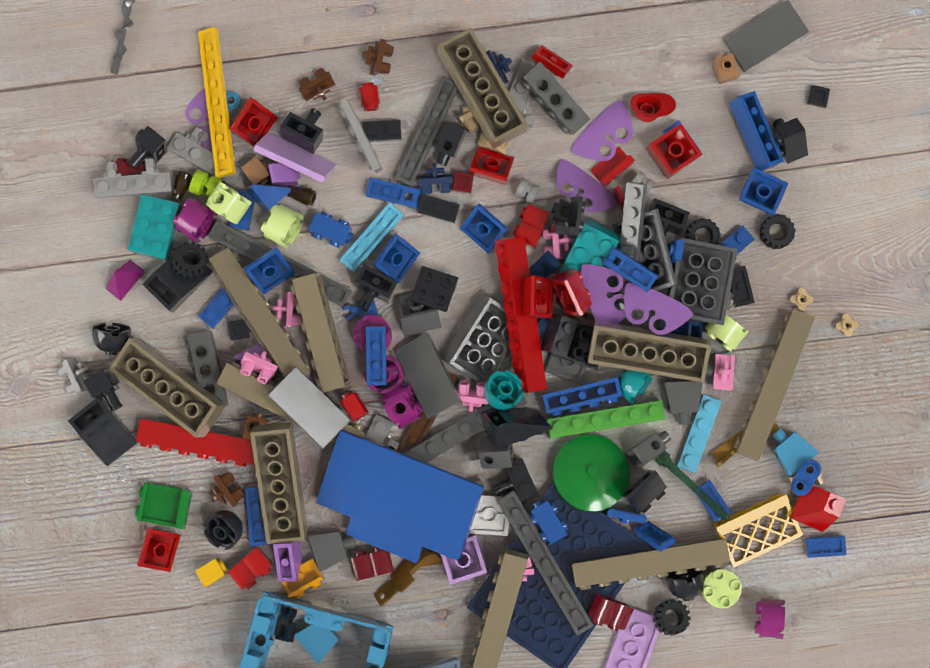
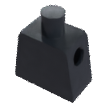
[436,121,467,167]

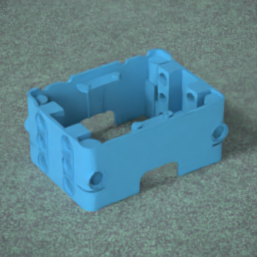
[239,591,394,668]

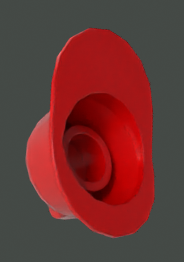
[630,93,676,123]

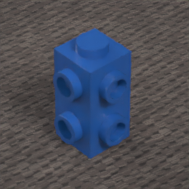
[308,211,354,248]
[529,499,568,544]

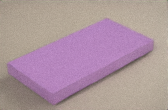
[254,132,336,182]
[604,608,659,668]

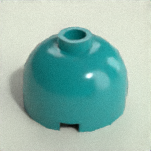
[618,369,654,405]
[484,371,524,410]

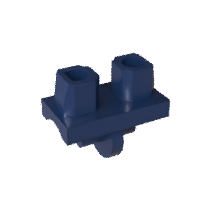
[486,50,512,84]
[418,163,453,194]

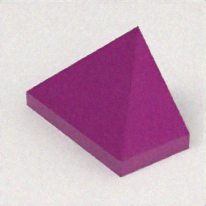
[106,259,145,301]

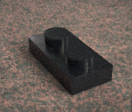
[363,120,402,142]
[418,194,460,224]
[731,266,755,308]

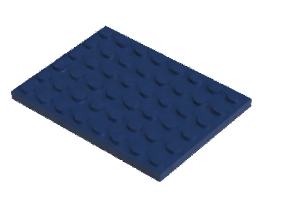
[467,482,650,668]

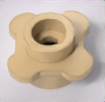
[790,288,814,311]
[836,314,859,337]

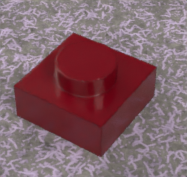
[452,171,474,194]

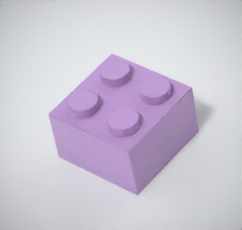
[441,535,490,585]

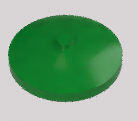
[552,435,630,512]

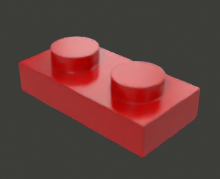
[532,45,573,79]

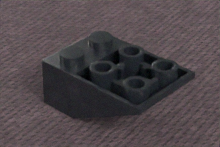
[142,255,213,313]
[541,314,599,370]
[68,397,138,467]
[481,408,552,449]

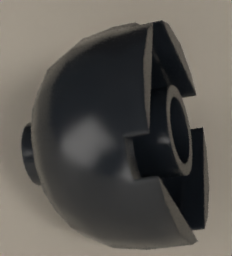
[92,323,131,355]
[203,510,243,550]
[666,568,705,601]

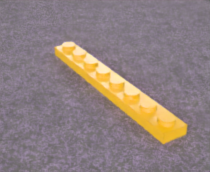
[198,27,236,178]

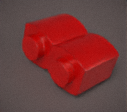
[512,204,550,249]
[340,391,370,422]
[227,546,273,590]

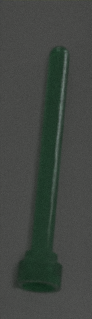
[655,451,730,521]

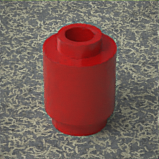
[359,82,380,111]

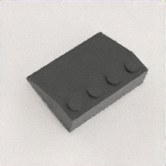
[612,209,677,292]
[667,238,738,325]
[441,294,512,383]

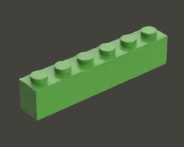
[547,400,665,439]

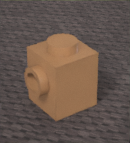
[713,53,740,85]
[241,157,271,186]

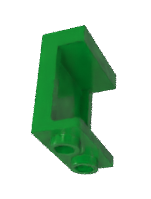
[135,483,193,529]

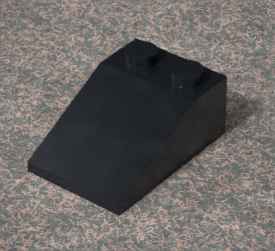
[622,470,667,514]

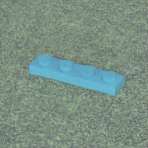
[340,202,404,273]
[676,395,722,473]

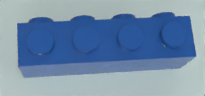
[729,91,784,171]
[542,377,622,417]

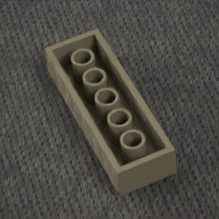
[437,28,528,149]
[291,273,350,392]
[588,320,711,383]
[109,338,226,438]
[250,422,308,544]

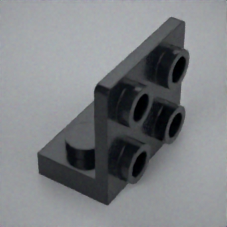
[548,196,585,236]
[410,266,459,312]

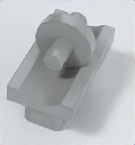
[57,358,91,394]

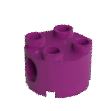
[173,198,217,243]
[353,315,392,353]
[364,356,404,394]
[381,384,423,429]
[755,598,785,639]

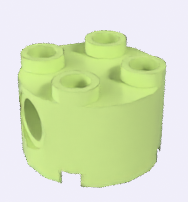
[205,182,252,225]
[261,204,304,248]
[704,315,749,352]
[701,568,742,608]

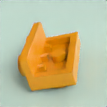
[282,558,324,599]

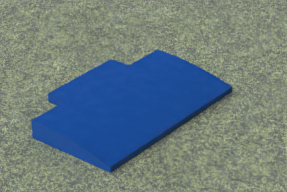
[316,430,484,563]

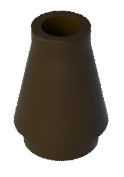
[171,170,193,200]
[287,186,317,206]

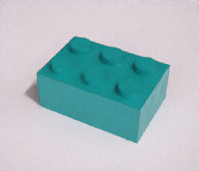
[127,195,182,261]
[559,218,621,283]

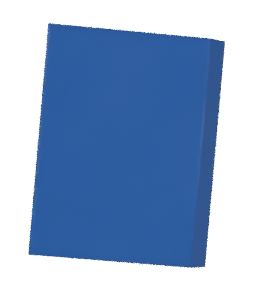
[739,167,788,216]
[246,184,291,211]
[460,203,508,253]
[373,233,420,284]
[244,247,295,295]

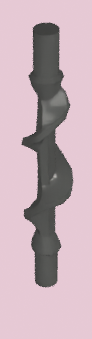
[111,0,135,75]

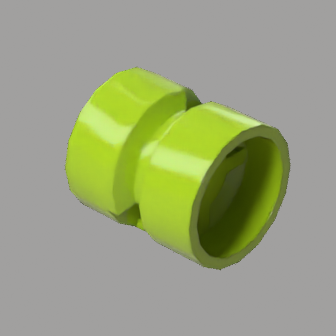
[189,169,223,199]

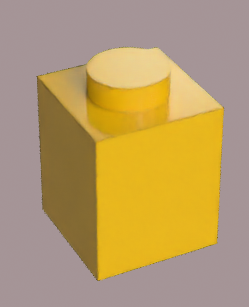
[196,558,228,587]

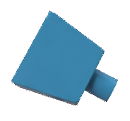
[772,428,819,476]
[294,624,340,664]

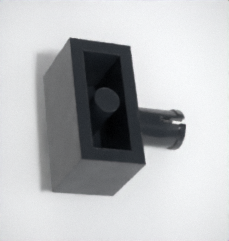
[280,108,323,154]
[773,118,808,164]
[127,126,168,170]
[647,198,690,236]
[354,264,398,312]
[83,370,123,412]
[492,458,538,501]

